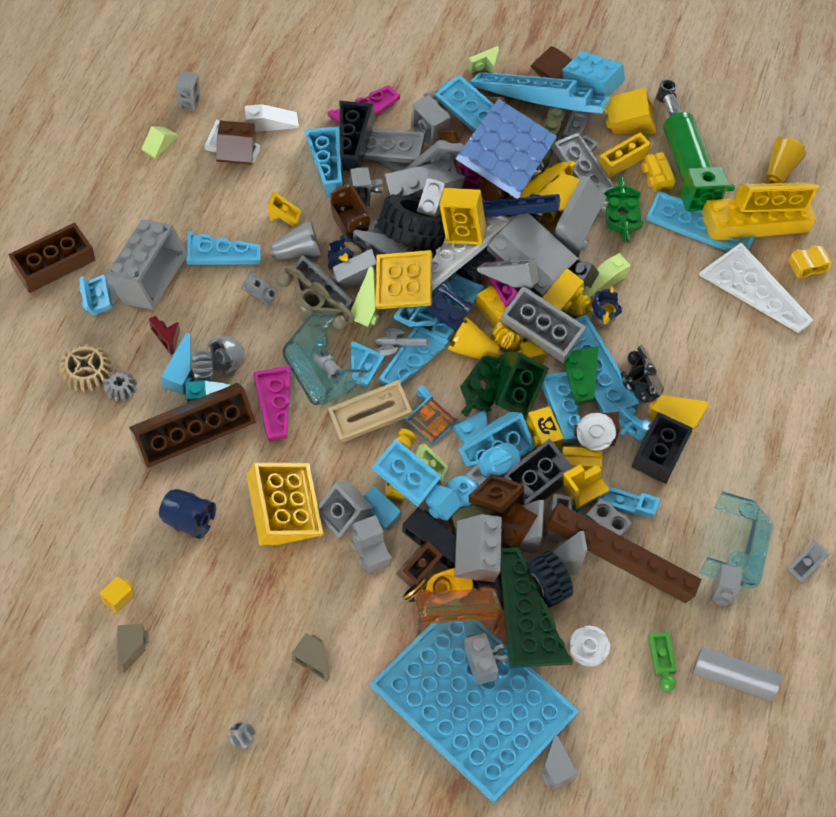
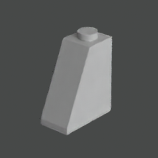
[333,249,377,290]

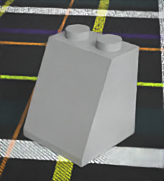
[417,165,465,217]

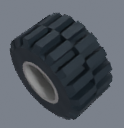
[526,551,573,608]

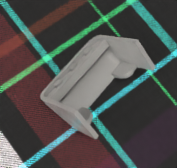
[554,176,609,258]

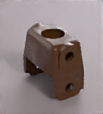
[330,185,370,240]

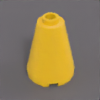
[766,136,807,184]
[447,317,501,360]

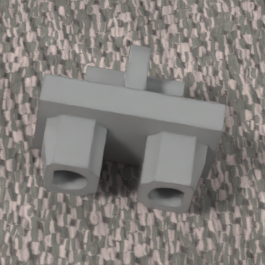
[241,272,278,306]

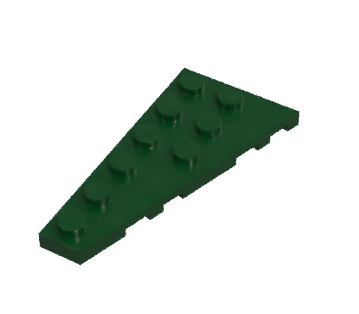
[500,548,573,668]

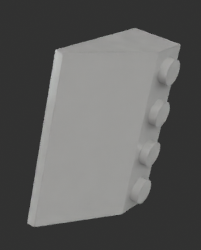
[487,213,578,298]

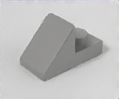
[787,540,830,583]

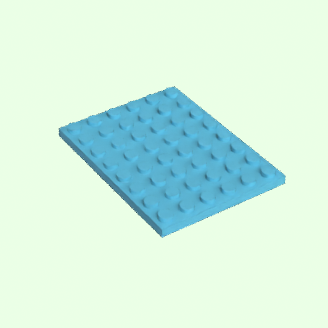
[369,600,579,804]

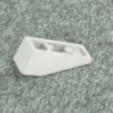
[244,104,299,132]

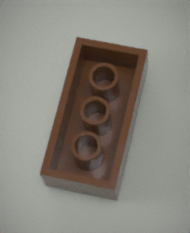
[8,223,96,293]

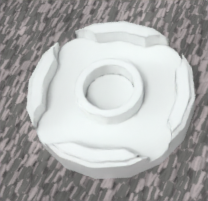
[577,413,616,451]
[569,625,611,667]

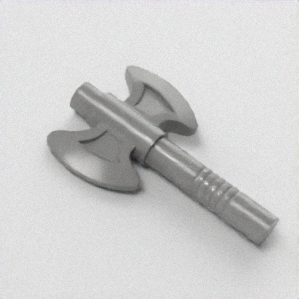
[375,328,429,356]

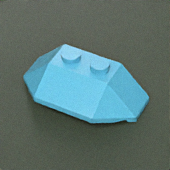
[394,278,452,327]

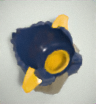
[328,235,362,270]
[592,285,623,327]

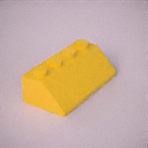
[735,182,819,213]

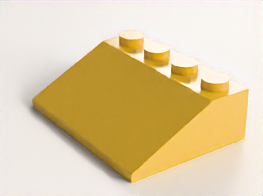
[246,463,323,545]

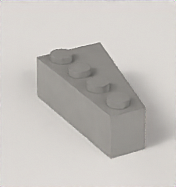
[385,158,465,199]

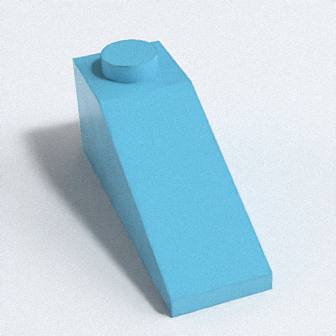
[161,332,193,395]

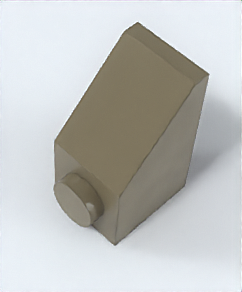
[117,623,149,673]
[292,633,330,681]

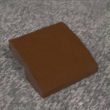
[530,46,572,79]

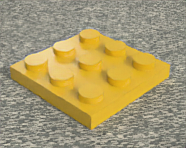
[375,250,433,309]

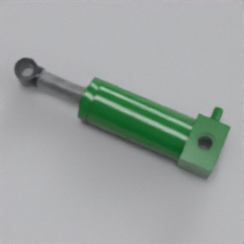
[656,79,735,211]

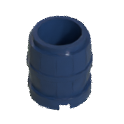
[159,489,216,539]

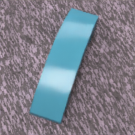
[593,486,661,517]

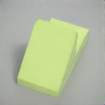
[468,46,499,74]
[415,444,449,483]

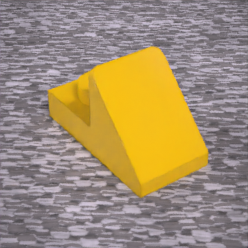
[267,191,302,227]

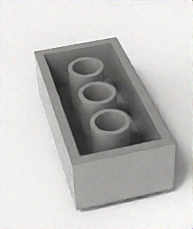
[501,286,586,363]

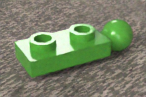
[647,632,677,692]

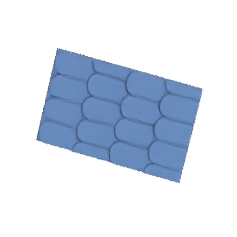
[456,99,557,199]

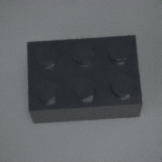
[631,412,693,484]
[503,438,573,504]

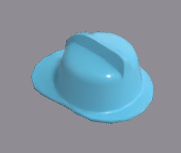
[478,443,520,478]

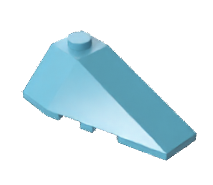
[458,412,535,466]

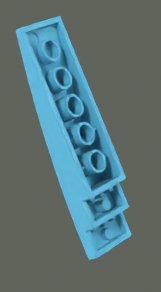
[470,72,610,114]

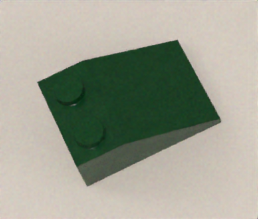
[495,351,549,420]

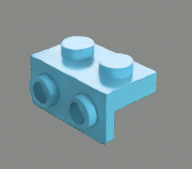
[79,274,113,316]

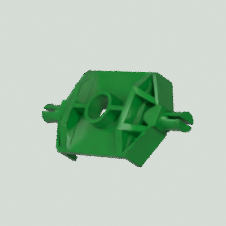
[604,176,643,243]

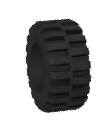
[377,194,445,250]

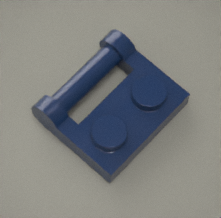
[425,283,473,331]

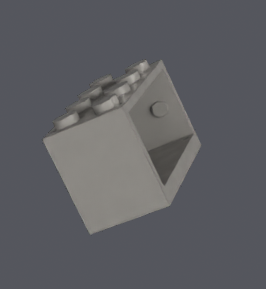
[106,219,188,310]

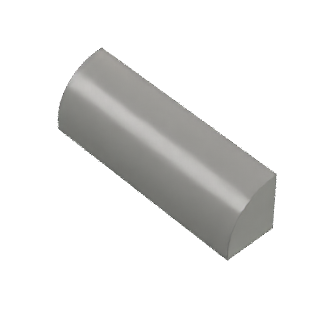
[293,255,355,311]
[692,647,783,701]

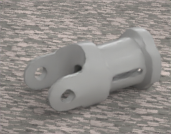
[313,349,344,381]

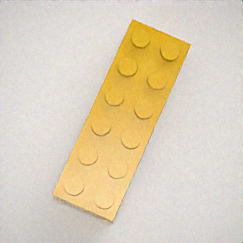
[701,198,816,241]

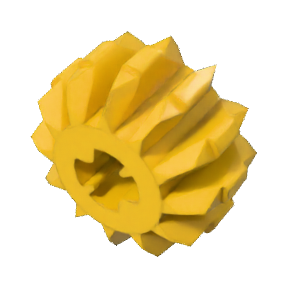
[492,322,524,351]

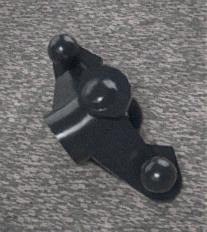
[620,344,664,403]

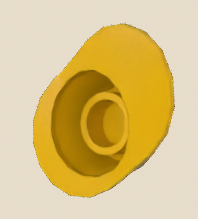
[426,568,473,606]

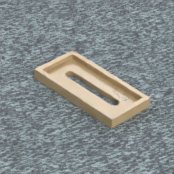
[328,380,413,443]

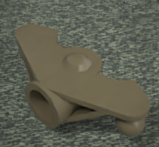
[277,266,355,330]

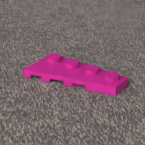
[327,85,400,126]
[253,366,291,442]

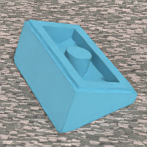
[364,486,401,530]

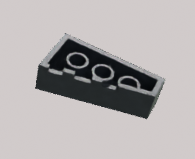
[339,101,376,171]

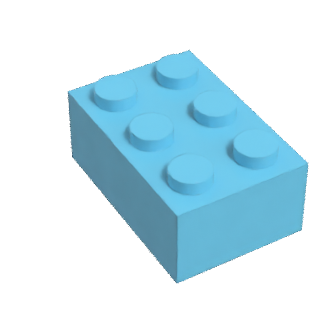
[562,51,625,97]

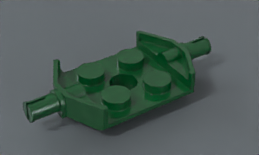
[460,351,508,417]

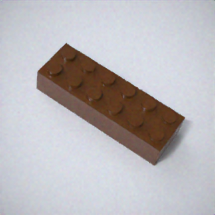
[129,383,256,468]

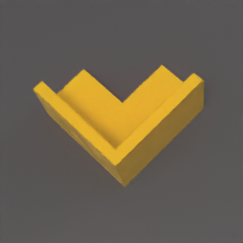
[563,464,609,510]

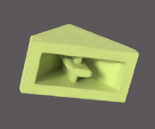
[142,126,178,159]

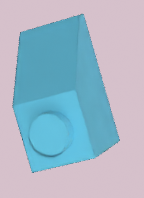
[426,484,462,521]

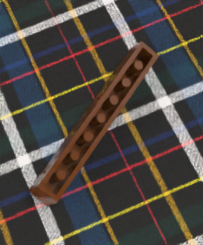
[544,503,702,603]

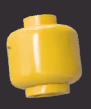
[567,294,592,317]

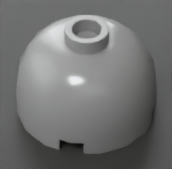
[208,335,244,375]

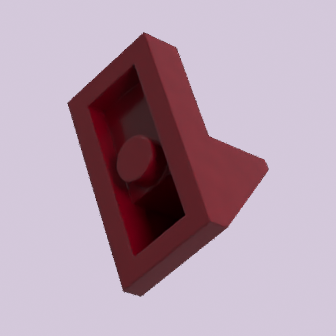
[149,316,180,355]

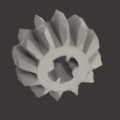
[192,351,214,381]
[104,369,137,403]

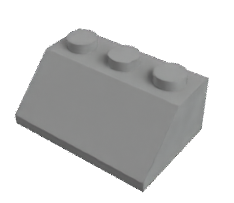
[454,514,501,582]

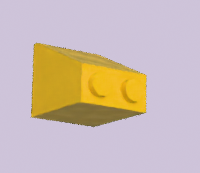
[605,87,657,135]
[538,173,580,230]

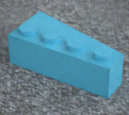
[304,126,344,197]

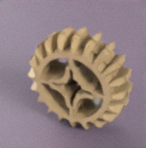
[59,343,112,393]

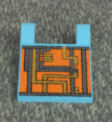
[403,386,459,445]

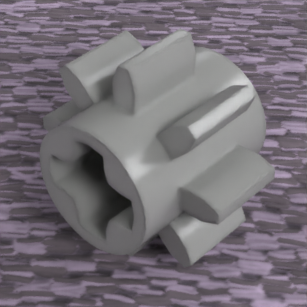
[228,721,256,749]

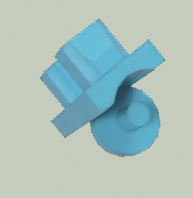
[618,407,651,443]

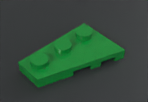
[564,346,599,405]

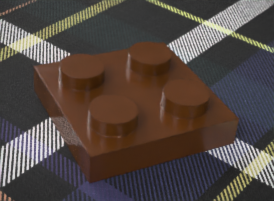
[468,474,524,513]
[498,502,538,548]

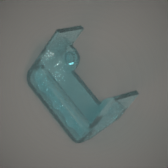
[283,313,368,405]
[700,491,773,588]

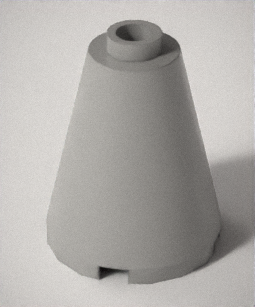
[269,221,321,260]

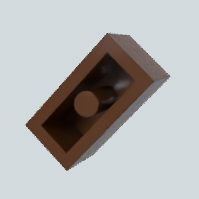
[396,541,443,587]

